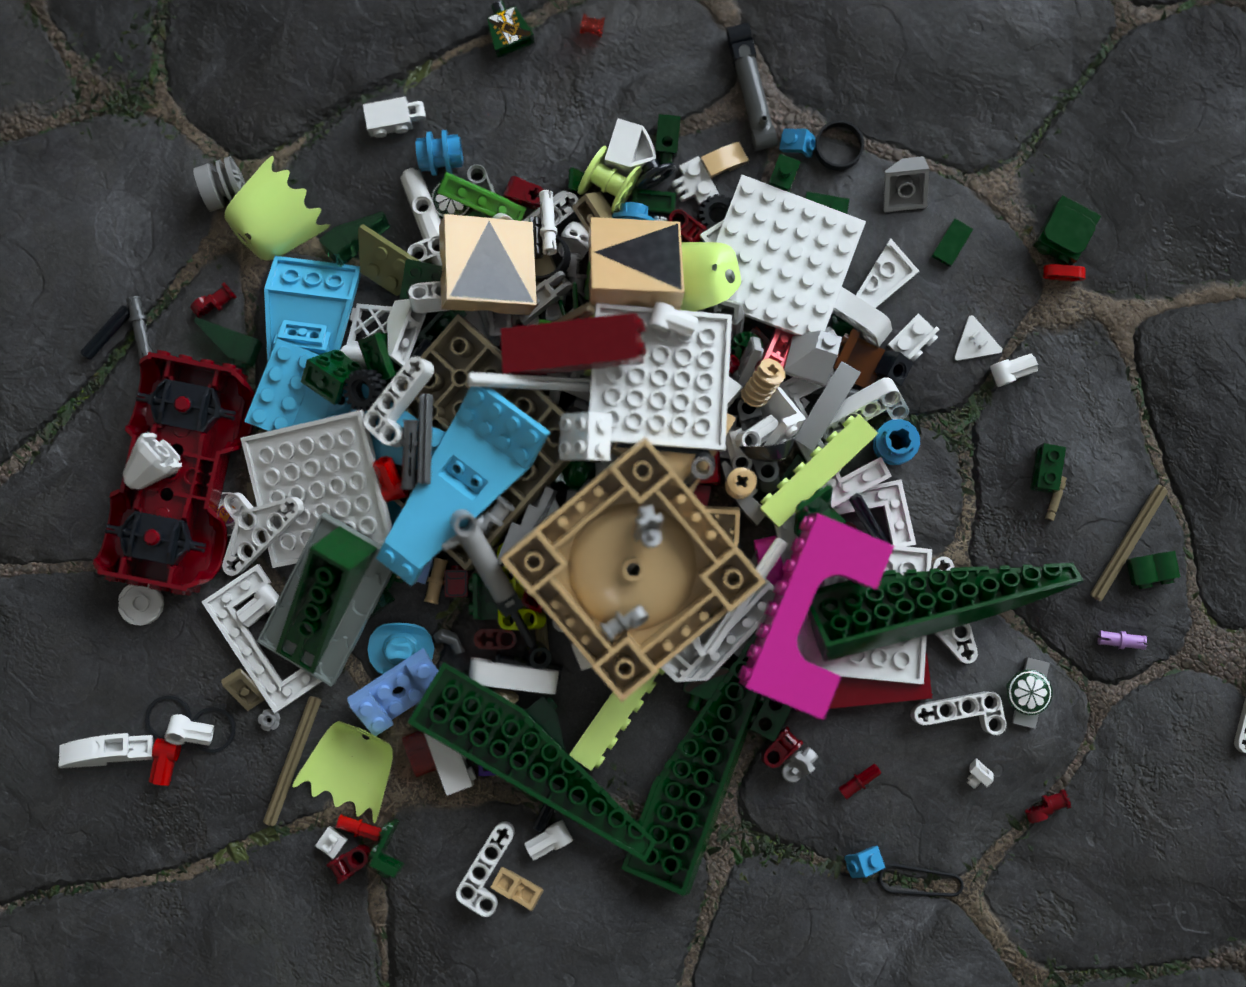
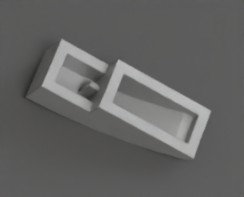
[721,461,766,527]

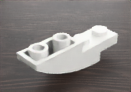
[59,733,153,768]

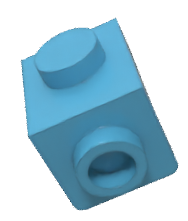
[779,129,816,157]
[845,846,885,878]

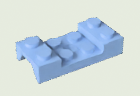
[347,648,438,736]

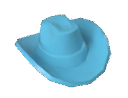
[367,623,435,675]

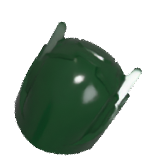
[553,460,596,491]

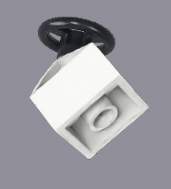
[605,118,676,190]

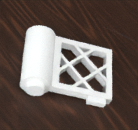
[340,304,392,369]

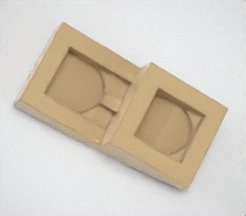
[701,142,749,178]
[491,867,544,910]

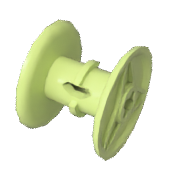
[577,146,642,214]

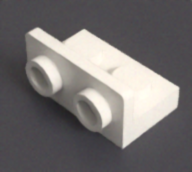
[887,314,940,362]

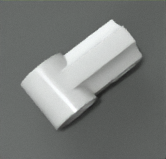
[649,302,698,338]
[990,353,1038,387]
[735,414,779,450]
[725,427,752,470]
[236,584,280,627]
[165,714,214,745]
[524,820,573,861]

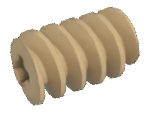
[741,358,785,407]
[725,468,757,499]

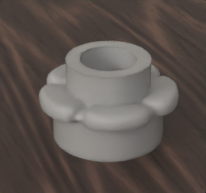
[258,709,280,731]

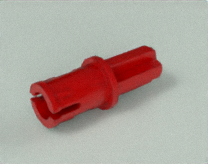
[336,814,382,841]

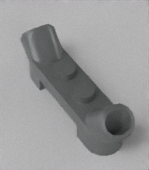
[734,397,780,493]

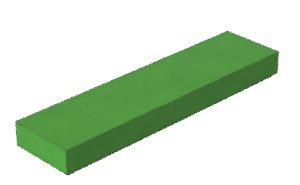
[437,172,527,221]

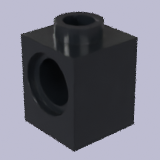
[873,350,914,386]

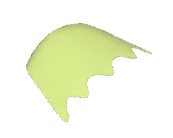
[225,156,330,261]
[677,242,741,312]
[293,721,393,823]

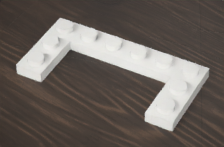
[779,369,892,508]
[774,480,916,565]
[202,564,322,714]

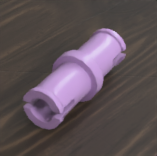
[1098,630,1147,650]

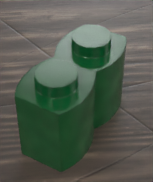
[1126,551,1181,589]

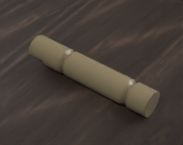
[1045,476,1067,521]

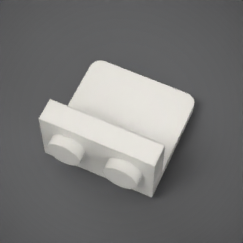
[761,387,806,446]
[559,412,611,461]

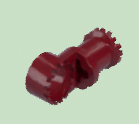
[190,282,237,318]
[1025,789,1071,823]

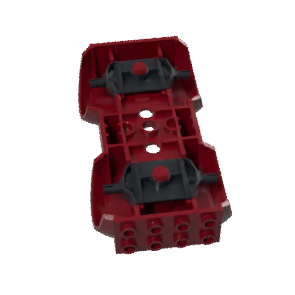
[93,350,254,596]

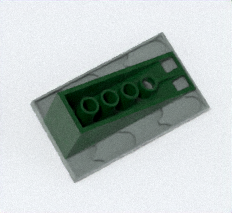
[257,512,393,687]

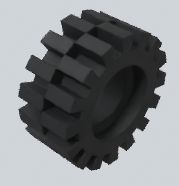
[698,194,732,229]
[343,369,386,411]

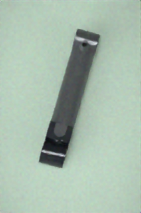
[726,23,778,151]

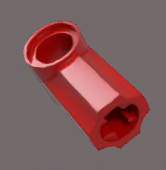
[372,456,409,502]
[149,738,181,786]

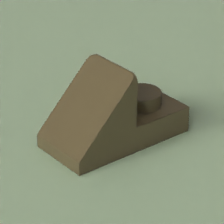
[221,668,265,711]

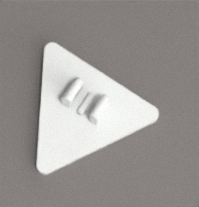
[954,315,1002,361]

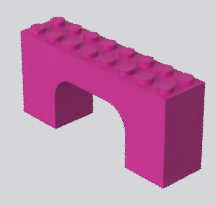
[738,513,894,720]

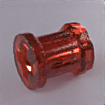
[580,14,605,38]

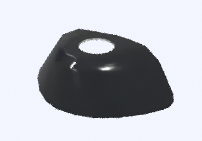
[740,433,797,462]

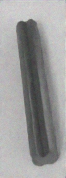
[417,394,433,485]

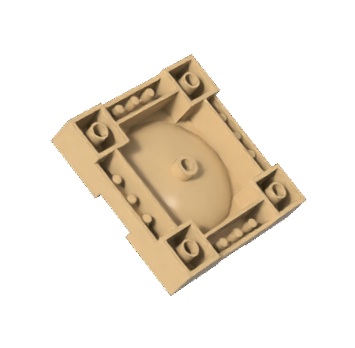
[500,436,766,702]

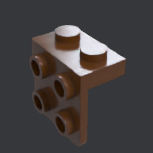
[833,329,885,389]

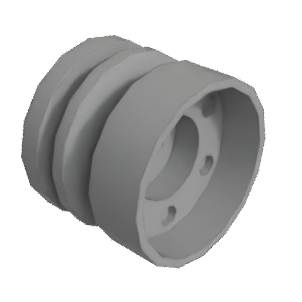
[193,156,245,212]

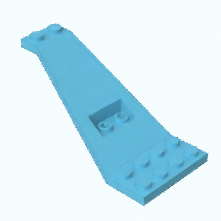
[264,256,362,362]
[244,338,446,470]
[376,386,550,586]

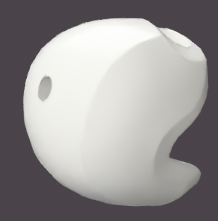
[558,221,589,262]

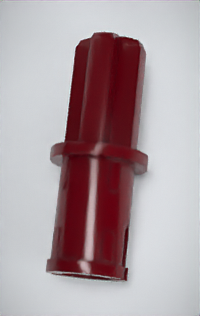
[838,764,881,800]

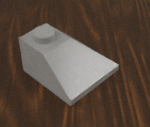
[883,156,930,212]
[784,330,842,387]

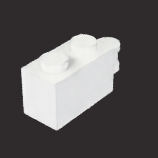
[363,96,426,138]

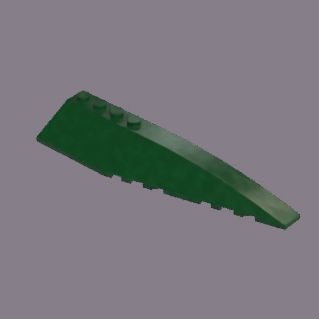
[807,563,1084,662]
[621,629,761,896]
[407,662,657,862]

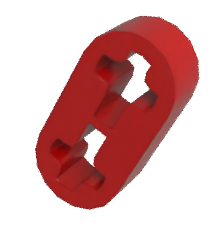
[1043,264,1086,281]

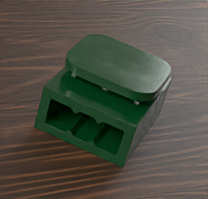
[1032,195,1101,265]

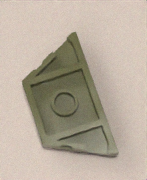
[358,224,419,296]

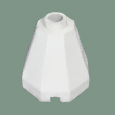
[123,433,182,490]

